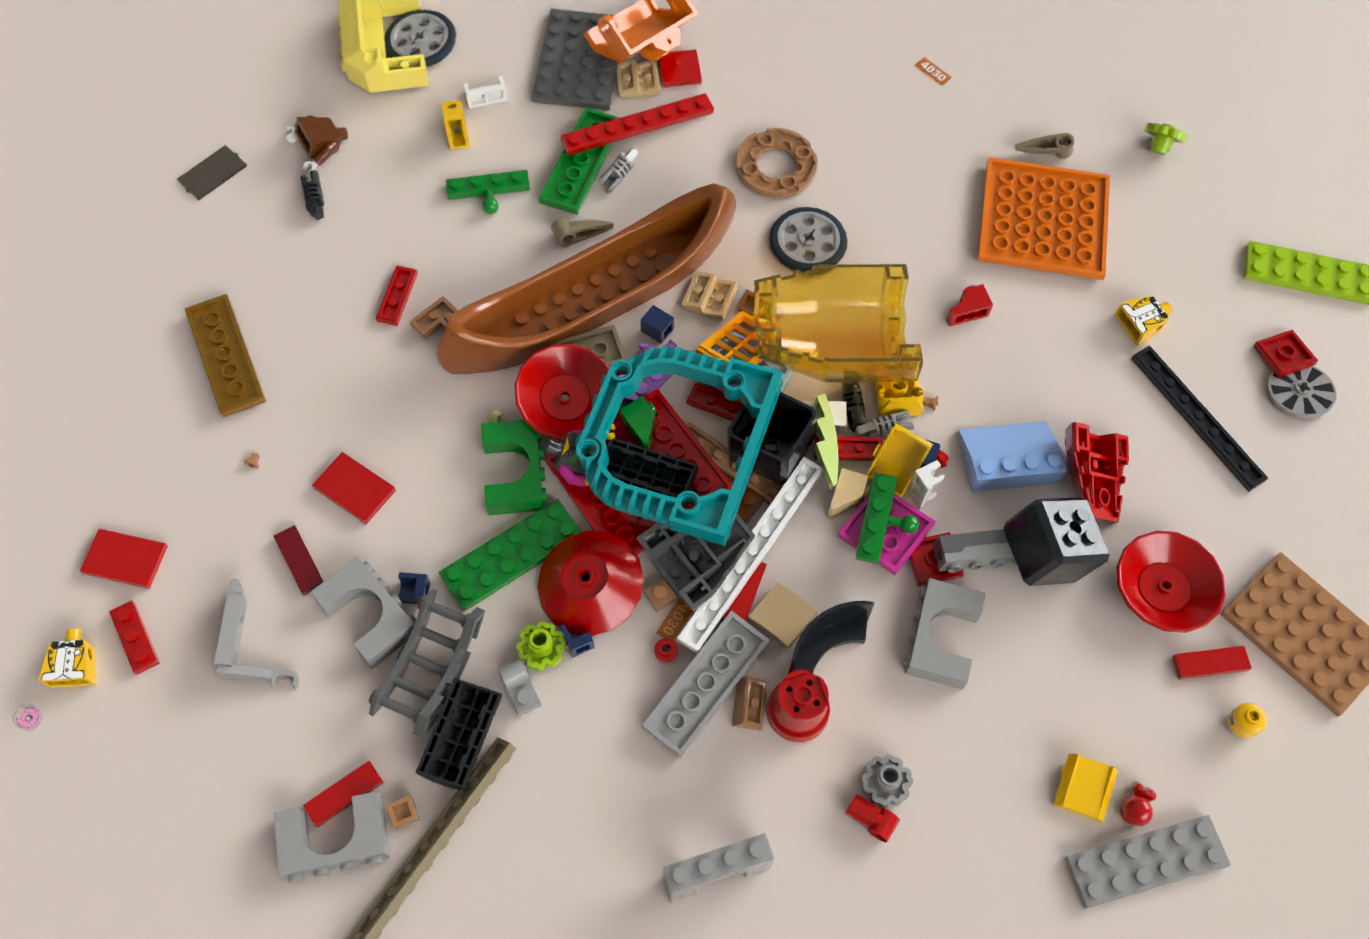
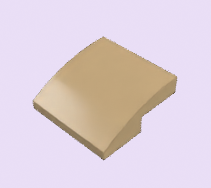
[617,59,661,98]
[681,271,738,321]
[748,582,818,648]

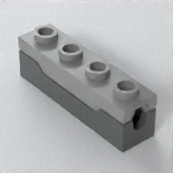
[932,529,1017,573]

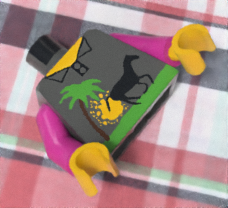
[545,424,616,489]

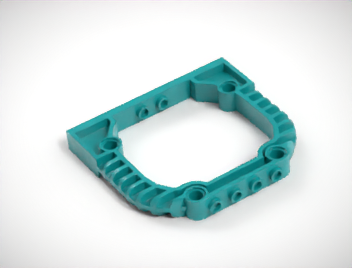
[575,346,784,546]

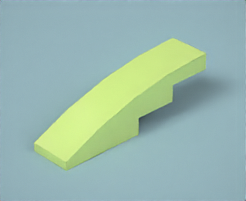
[814,393,839,491]

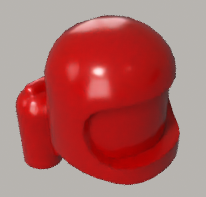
[1120,781,1157,826]

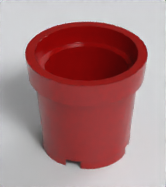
[766,670,830,742]

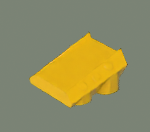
[873,370,924,418]
[1053,754,1118,822]

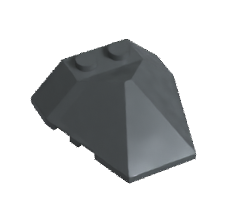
[636,514,755,611]

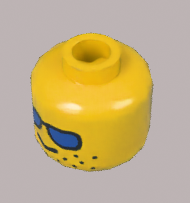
[1228,703,1267,738]

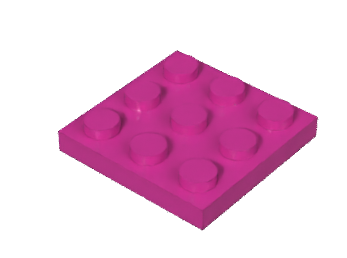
[837,494,936,575]

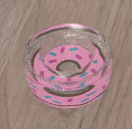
[13,704,42,731]

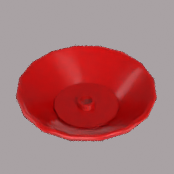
[514,344,609,441]
[537,530,644,636]
[1116,530,1226,633]

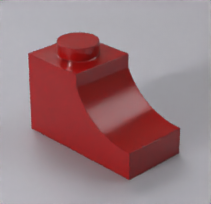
[946,284,993,327]

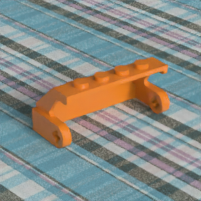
[583,0,697,64]

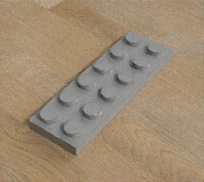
[641,611,770,758]
[1065,815,1231,909]

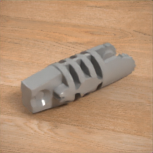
[597,148,639,193]
[855,410,914,437]

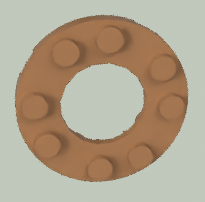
[736,128,817,198]

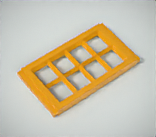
[695,311,786,365]

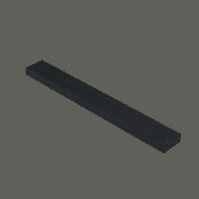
[1131,345,1268,492]

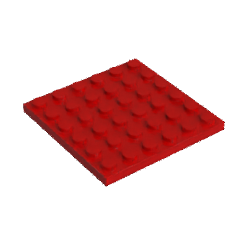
[544,388,732,555]

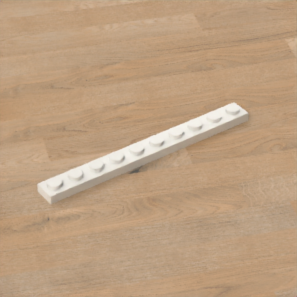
[677,457,823,654]

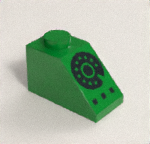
[619,396,657,449]

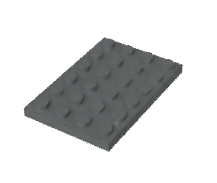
[532,9,618,110]

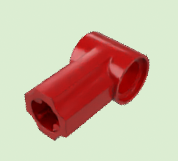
[845,794,900,843]

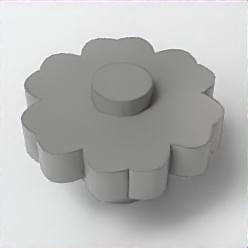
[860,754,913,808]

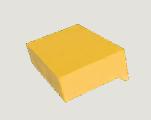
[866,424,933,498]

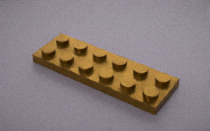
[184,294,266,418]

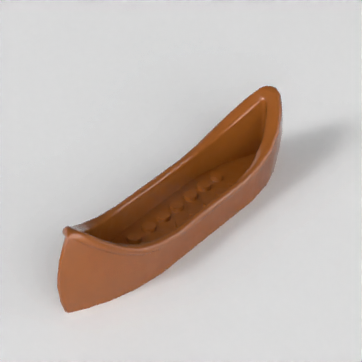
[437,183,736,374]

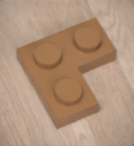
[410,296,458,339]

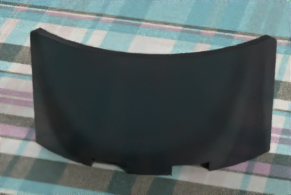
[788,601,874,674]

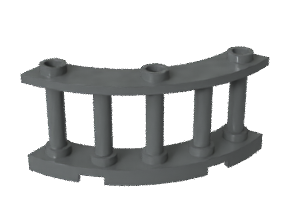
[369,589,486,738]

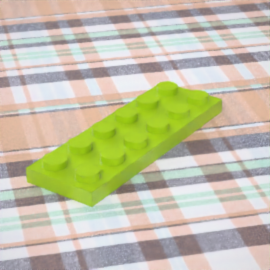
[1244,241,1369,305]

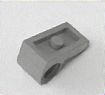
[498,658,542,716]

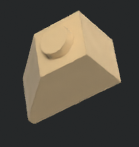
[827,468,871,518]

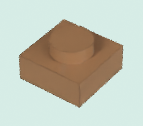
[644,579,677,612]
[386,794,420,830]

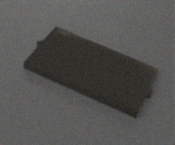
[177,145,247,201]

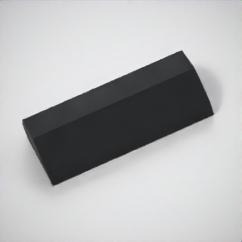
[607,438,698,498]
[416,678,502,790]

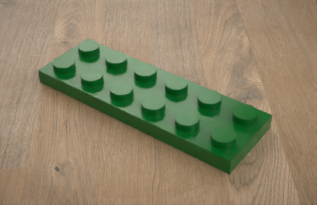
[539,107,620,215]
[438,498,582,612]

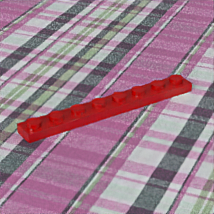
[560,93,714,156]

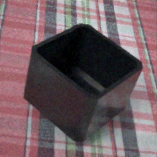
[727,392,817,485]
[1003,497,1110,586]

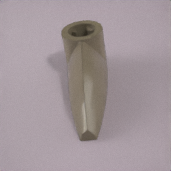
[1015,133,1074,159]
[551,218,614,246]

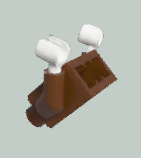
[284,115,348,177]

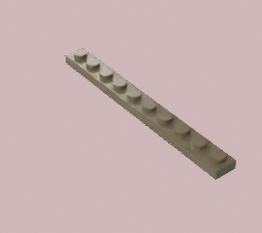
[347,737,516,939]

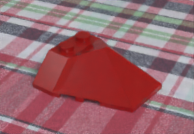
[1065,422,1129,523]

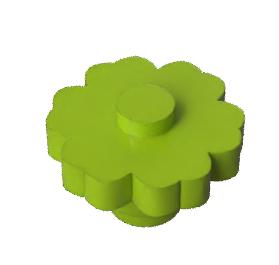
[1144,123,1188,155]
[516,621,566,672]

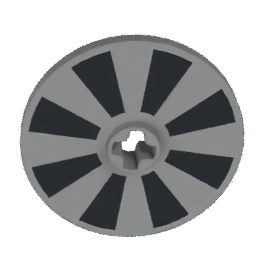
[1267,366,1337,418]

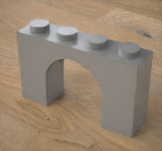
[310,557,416,669]
[904,578,986,689]
[273,791,390,883]
[663,833,774,903]

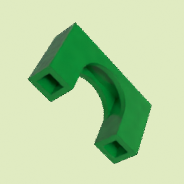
[481,420,547,516]

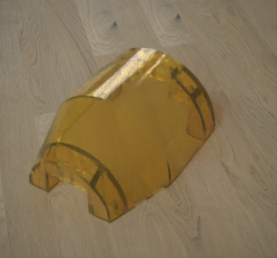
[753,264,923,383]

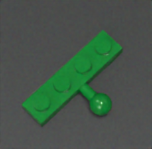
[446,170,530,214]
[856,473,919,564]

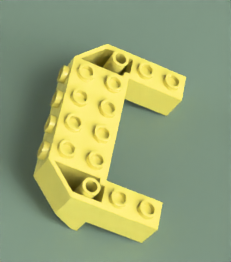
[337,0,429,93]

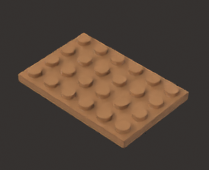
[1220,552,1369,717]

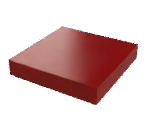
[659,49,702,87]
[1253,329,1318,378]
[909,532,964,586]

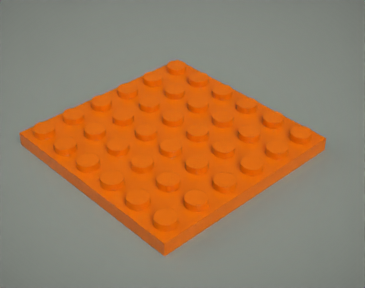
[977,157,1110,280]

